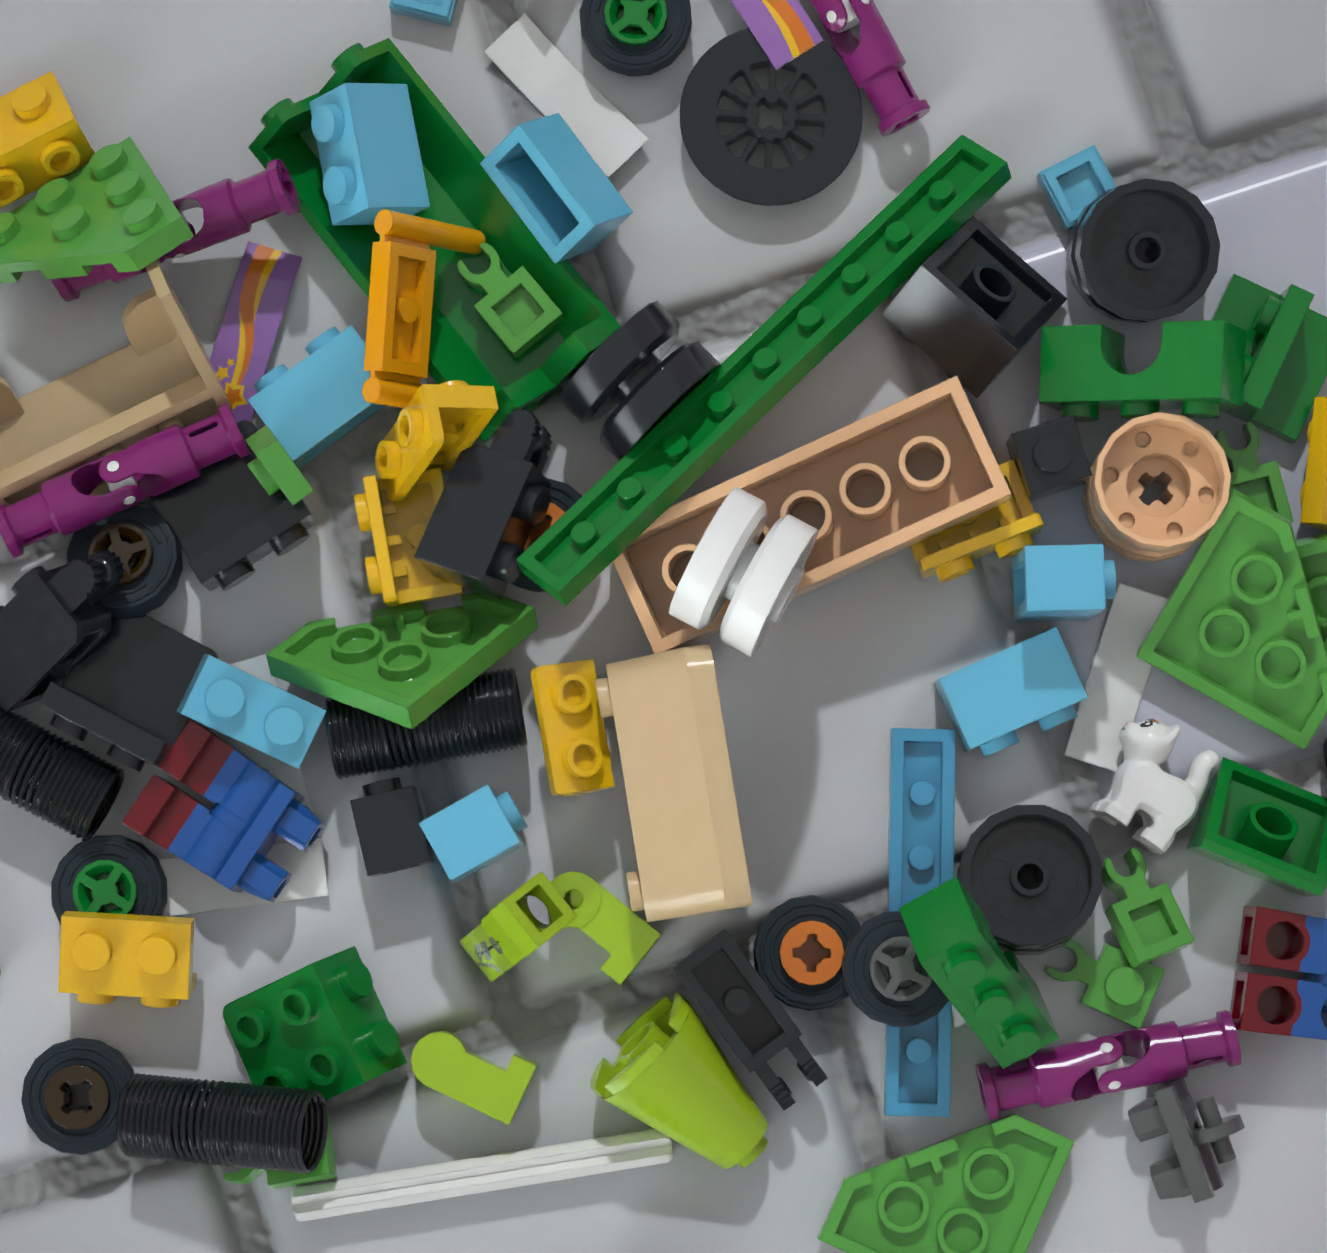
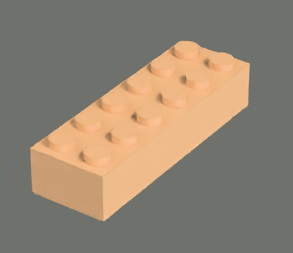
[613,376,1011,654]

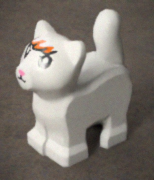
[1089,719,1219,855]

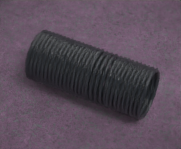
[324,667,527,780]
[0,706,125,841]
[116,1073,328,1174]

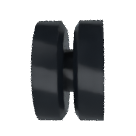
[1066,178,1220,323]
[559,301,721,461]
[957,805,1102,955]

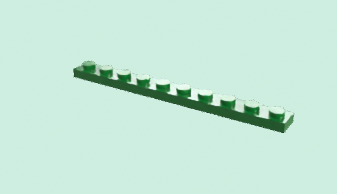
[516,135,1012,607]

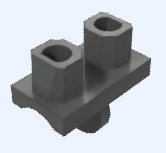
[1128,1078,1245,1203]

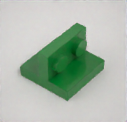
[1211,274,1327,444]

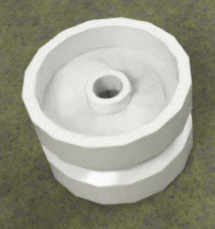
[668,487,819,658]

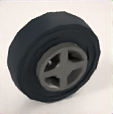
[842,911,949,1027]

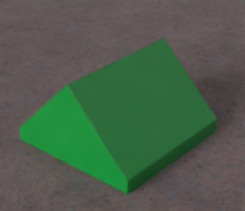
[1186,757,1327,897]

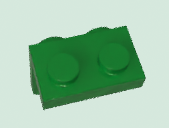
[223,946,407,1101]

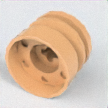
[1082,412,1231,563]

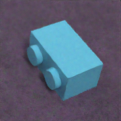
[309,83,430,225]
[480,113,633,264]
[248,325,386,469]
[1012,544,1116,622]
[934,627,1088,757]
[177,654,326,769]
[419,784,528,882]

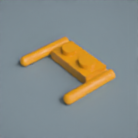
[362,209,486,409]

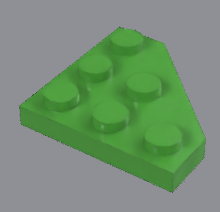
[0,137,194,284]
[1136,488,1327,750]
[266,592,538,729]
[817,1113,1075,1253]

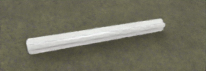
[291,1129,673,1222]

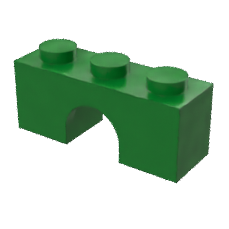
[1039,320,1246,422]
[899,876,1059,1069]

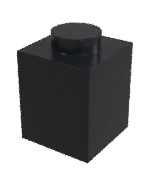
[1006,414,1092,501]
[350,777,434,877]

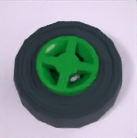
[579,0,692,77]
[51,835,167,926]

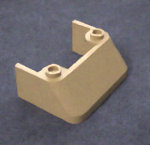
[0,259,233,507]
[595,643,752,922]

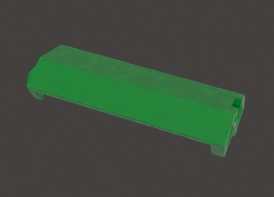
[248,38,621,443]

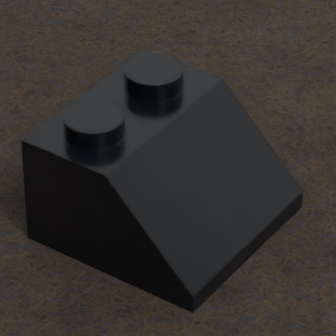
[881,216,1067,398]

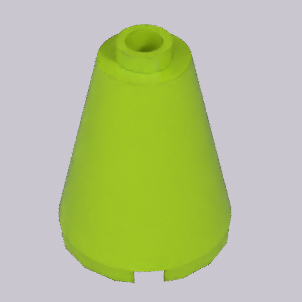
[590,993,768,1169]

